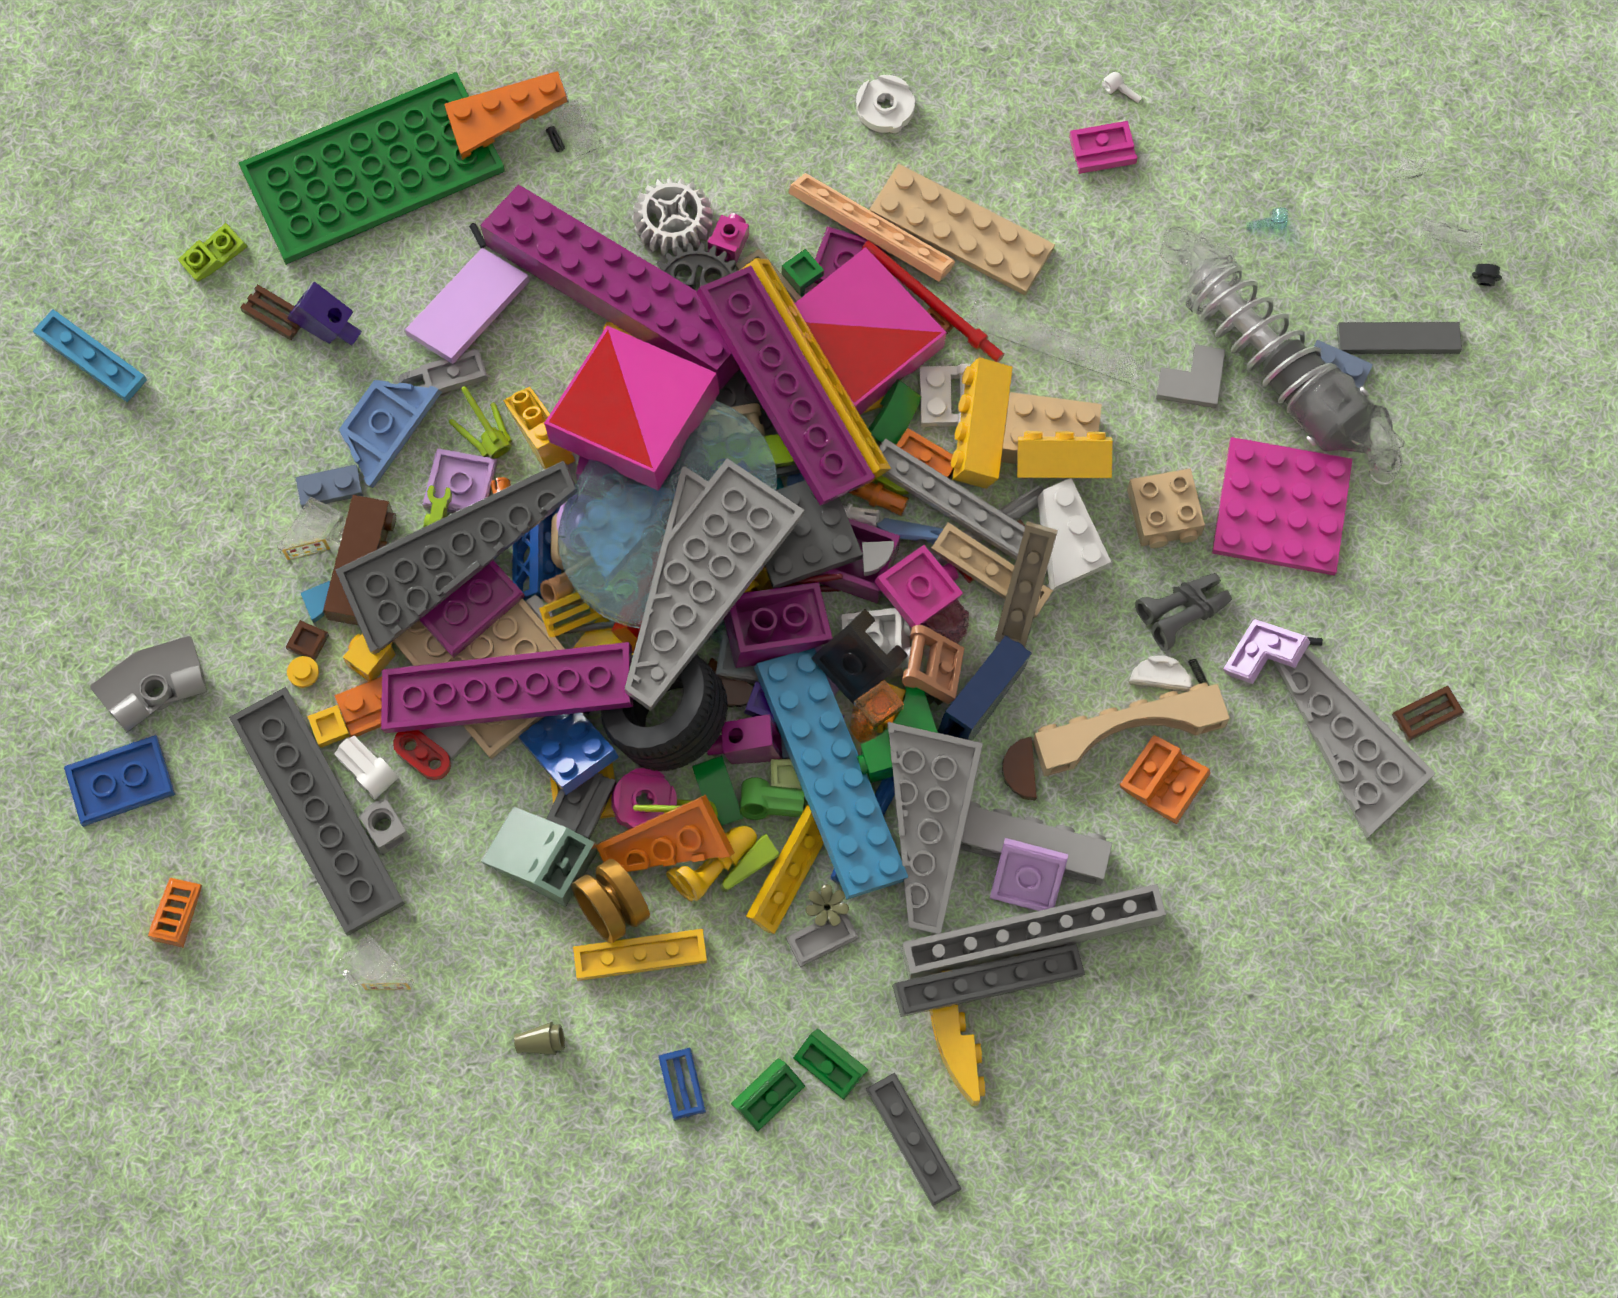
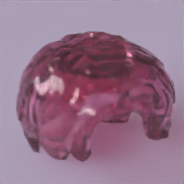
[922,599,969,644]

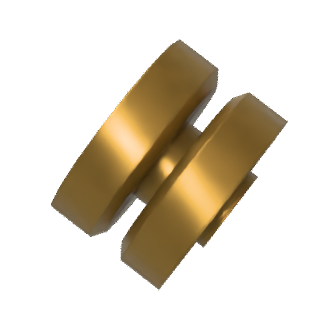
[571,859,650,943]

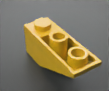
[503,386,575,470]

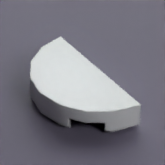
[1129,655,1192,692]

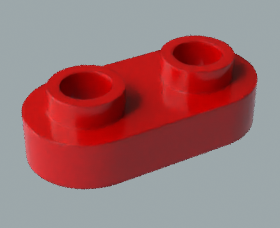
[393,730,451,780]

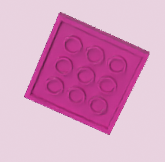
[1212,437,1353,576]

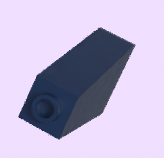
[937,636,1032,741]

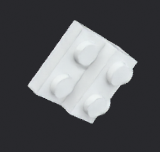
[842,608,911,677]

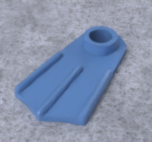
[877,518,943,544]

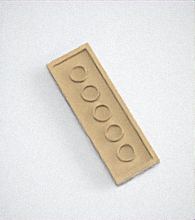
[869,164,1055,295]

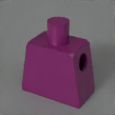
[707,714,783,764]

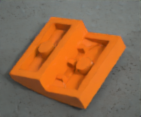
[1120,735,1211,824]

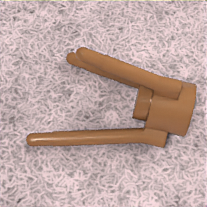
[540,557,608,608]

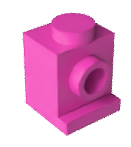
[707,214,749,264]

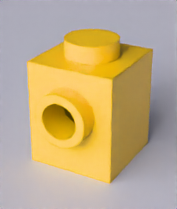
[343,634,395,681]

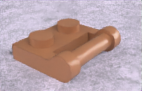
[902,625,964,704]

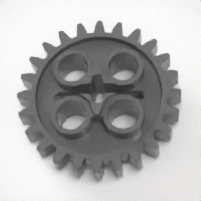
[657,243,739,290]

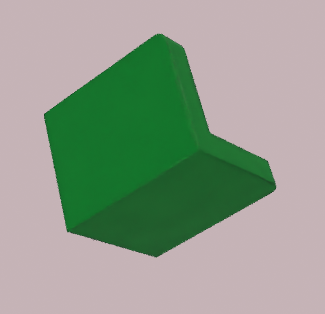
[781,249,824,297]

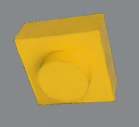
[307,705,350,748]

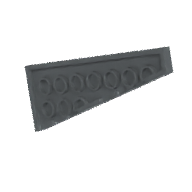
[336,461,578,654]

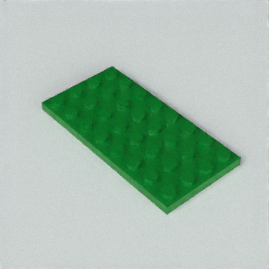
[238,71,505,265]

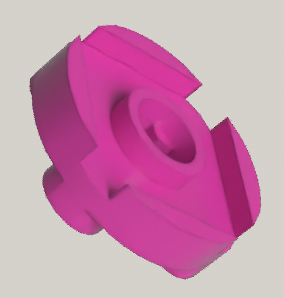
[611,768,677,829]

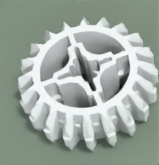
[632,176,713,256]

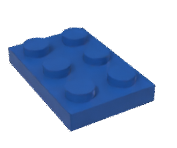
[518,713,619,795]

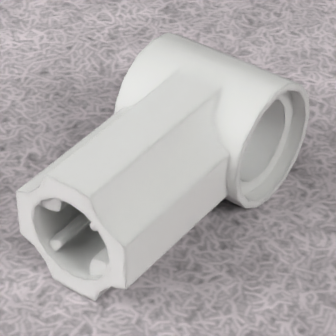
[334,736,399,800]

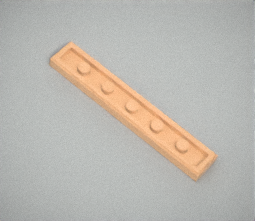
[788,173,955,282]

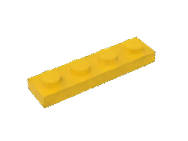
[746,805,824,934]
[573,929,707,981]

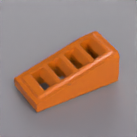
[148,878,202,948]

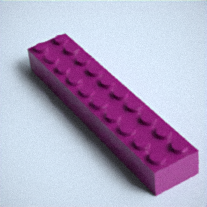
[480,184,740,390]

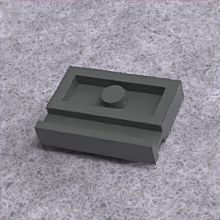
[546,773,616,839]

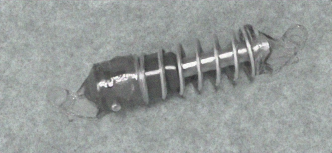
[1160,227,1405,485]

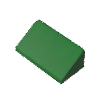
[793,1028,868,1100]
[731,1058,805,1132]

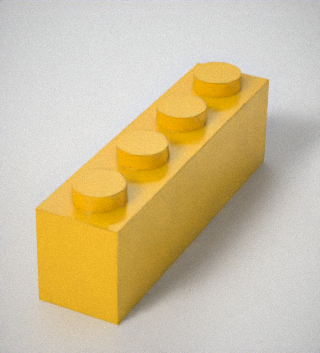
[951,357,1013,489]

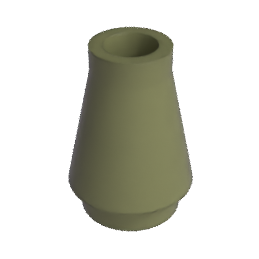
[514,1022,565,1055]

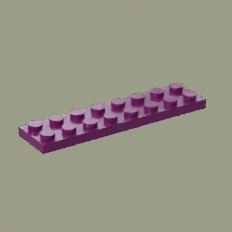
[696,266,875,506]
[381,642,633,734]

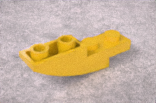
[930,970,985,1106]

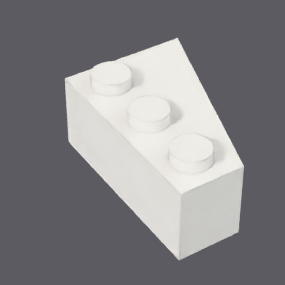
[1037,478,1111,592]

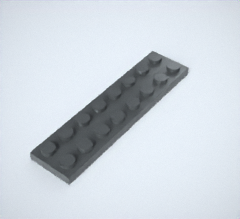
[229,687,405,936]

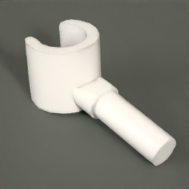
[1102,72,1142,103]

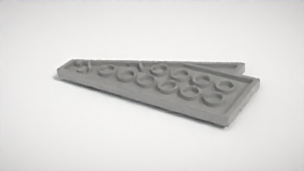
[625,458,804,711]

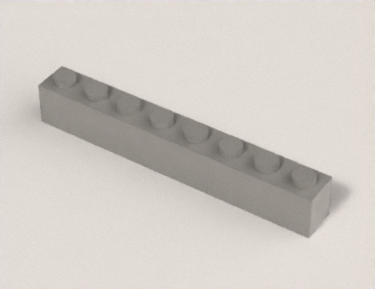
[901,884,1166,980]

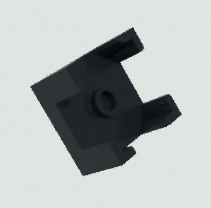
[811,609,908,705]

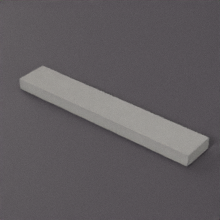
[879,439,1025,560]

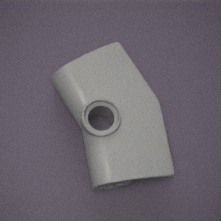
[90,636,207,733]

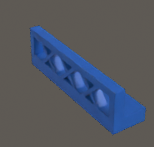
[512,506,561,601]

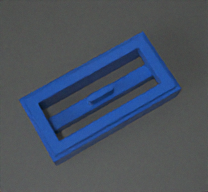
[658,1048,706,1121]

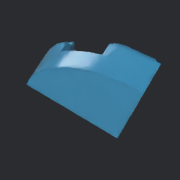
[301,581,330,623]

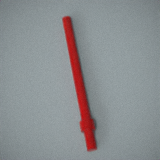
[862,240,1005,362]

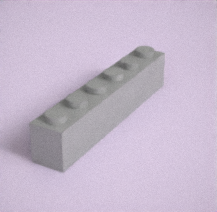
[960,801,1113,886]

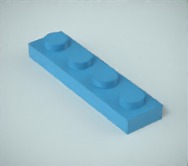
[33,309,147,402]

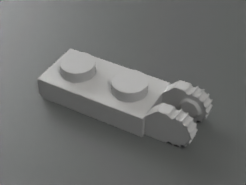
[398,349,488,394]

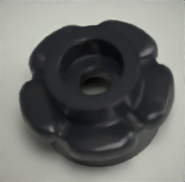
[1472,264,1502,287]

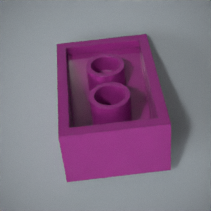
[724,582,833,668]

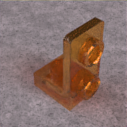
[850,680,904,742]

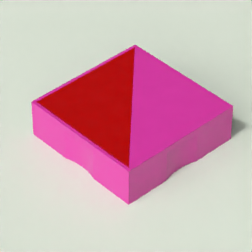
[794,247,947,415]
[544,326,720,491]

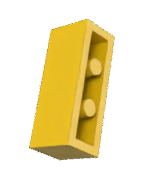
[1017,431,1113,478]

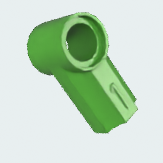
[740,777,804,820]

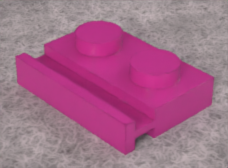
[1069,121,1138,174]

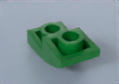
[868,379,922,445]
[692,755,743,826]

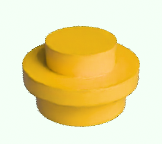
[287,656,319,688]

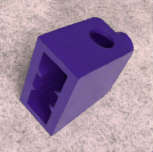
[287,282,362,346]

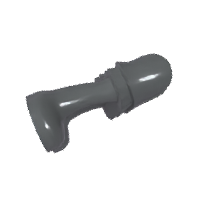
[1135,573,1232,651]

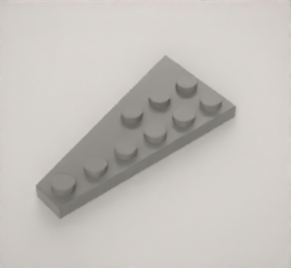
[1274,648,1436,839]

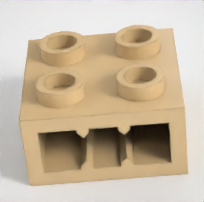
[1127,468,1205,548]

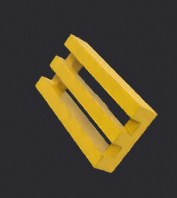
[539,586,604,638]

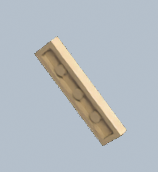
[930,522,1053,618]

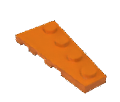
[444,71,567,160]
[596,795,735,872]

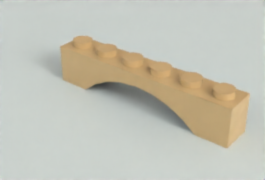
[1033,683,1230,777]

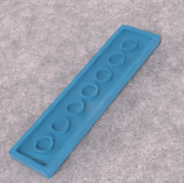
[754,648,908,900]

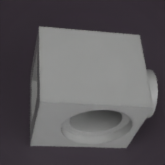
[359,799,410,855]

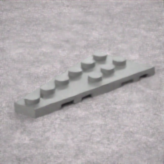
[888,722,983,934]

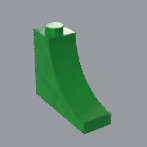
[857,667,938,783]

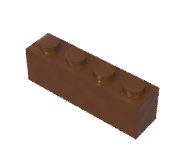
[323,495,396,626]

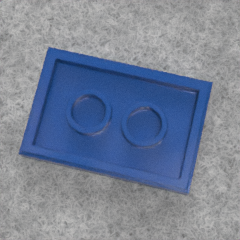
[64,735,176,827]

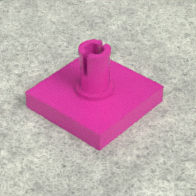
[874,545,963,628]

